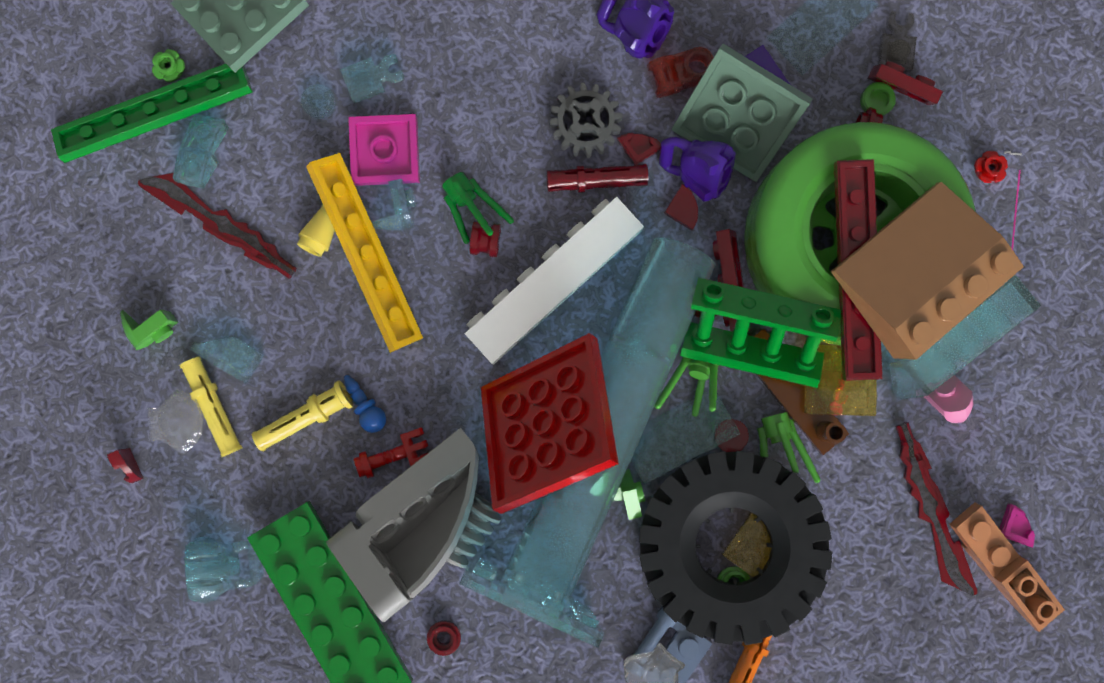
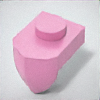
[920,369,973,423]

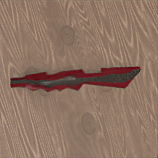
[138,173,297,279]
[895,422,977,595]

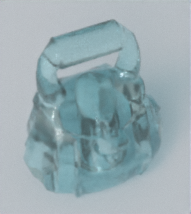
[184,536,264,604]

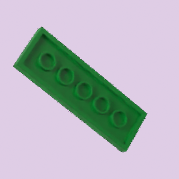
[247,501,413,683]

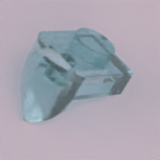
[372,179,416,230]

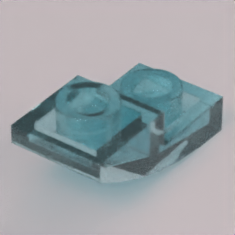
[173,114,229,189]

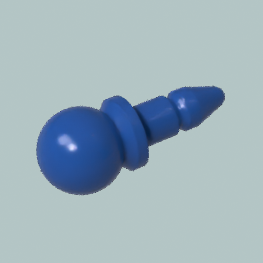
[344,375,386,433]

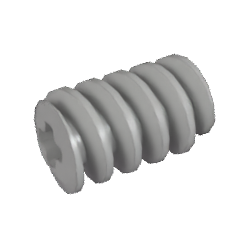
[446,492,502,568]

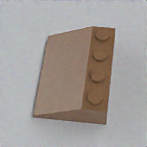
[831,182,1024,360]

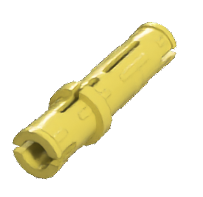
[179,356,242,457]

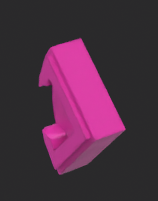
[999,503,1035,548]

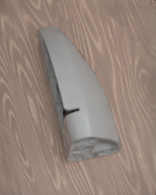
[326,428,479,622]

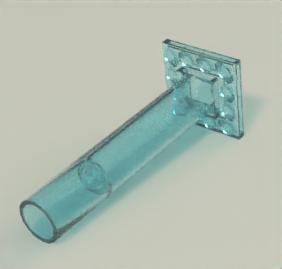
[459,237,716,648]

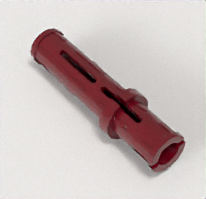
[546,164,649,193]

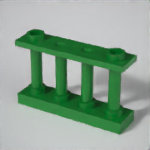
[680,277,842,388]

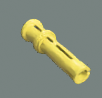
[252,380,354,451]

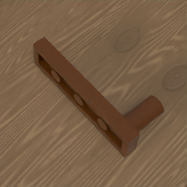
[754,329,849,455]

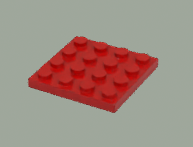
[481,333,619,514]

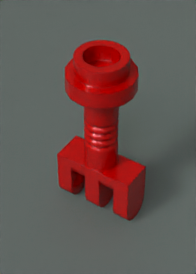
[353,427,429,478]

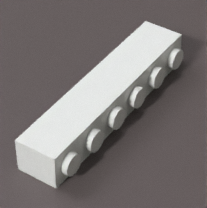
[464,197,644,365]

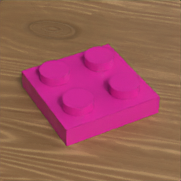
[349,114,420,186]

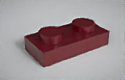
[867,61,943,105]

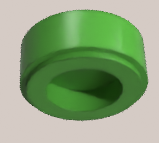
[860,82,896,116]

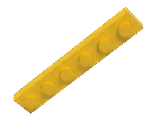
[306,153,423,353]

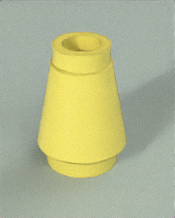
[297,205,335,257]

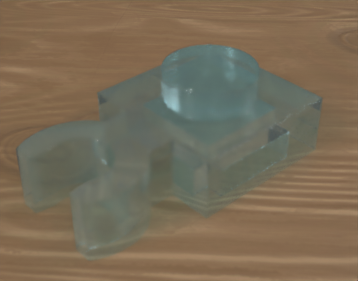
[340,54,405,104]

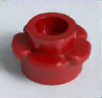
[974,151,1008,183]

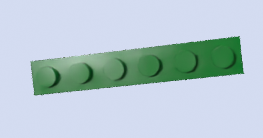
[51,64,253,163]

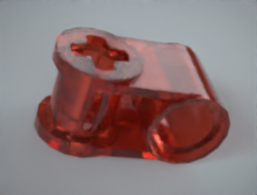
[646,47,714,98]

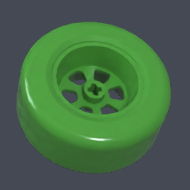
[744,122,976,345]

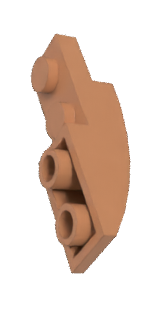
[949,502,1065,632]

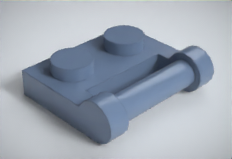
[623,607,712,683]

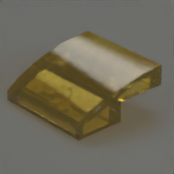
[804,344,877,416]

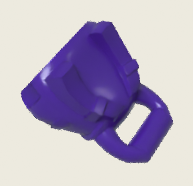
[596,0,674,58]
[659,137,736,202]

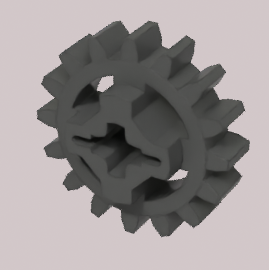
[550,83,623,158]

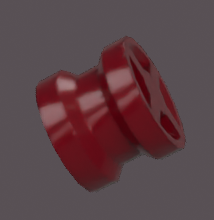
[470,221,501,258]

